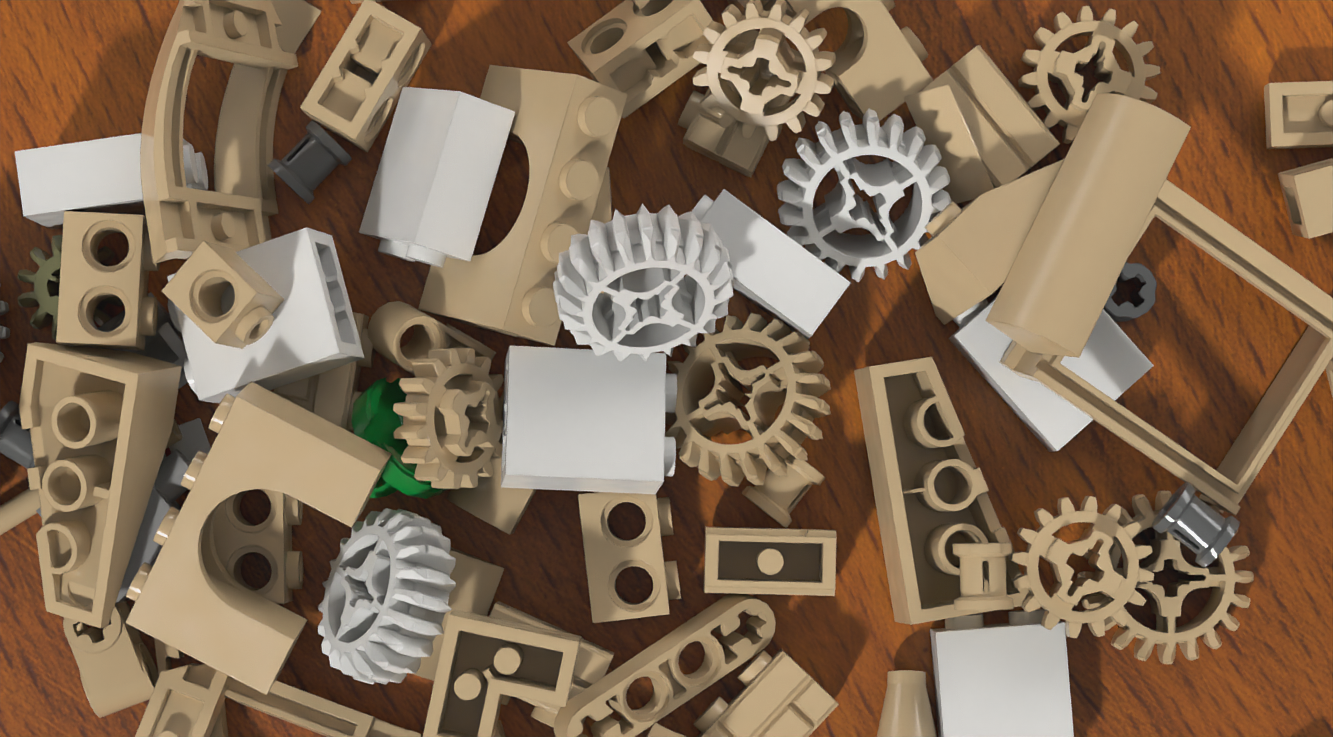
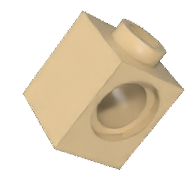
[162,240,284,349]

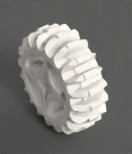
[777,108,951,283]
[553,203,734,362]
[318,508,456,685]

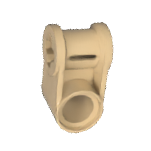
[368,301,496,378]
[63,601,159,718]

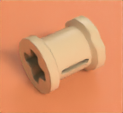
[742,455,825,528]
[953,543,1014,610]

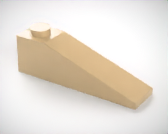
[915,159,1065,325]
[19,342,182,628]

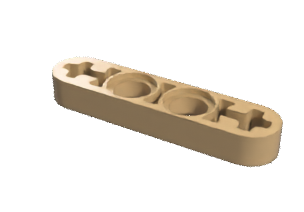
[554,593,776,737]

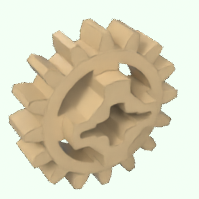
[692,0,836,141]
[1018,6,1160,144]
[393,348,504,489]
[1009,496,1154,638]

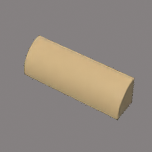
[985,93,1191,358]

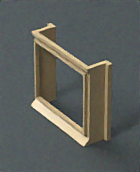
[999,179,1333,515]

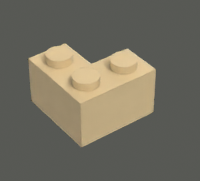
[423,610,582,737]

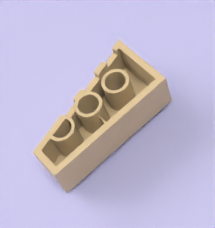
[854,357,1031,625]

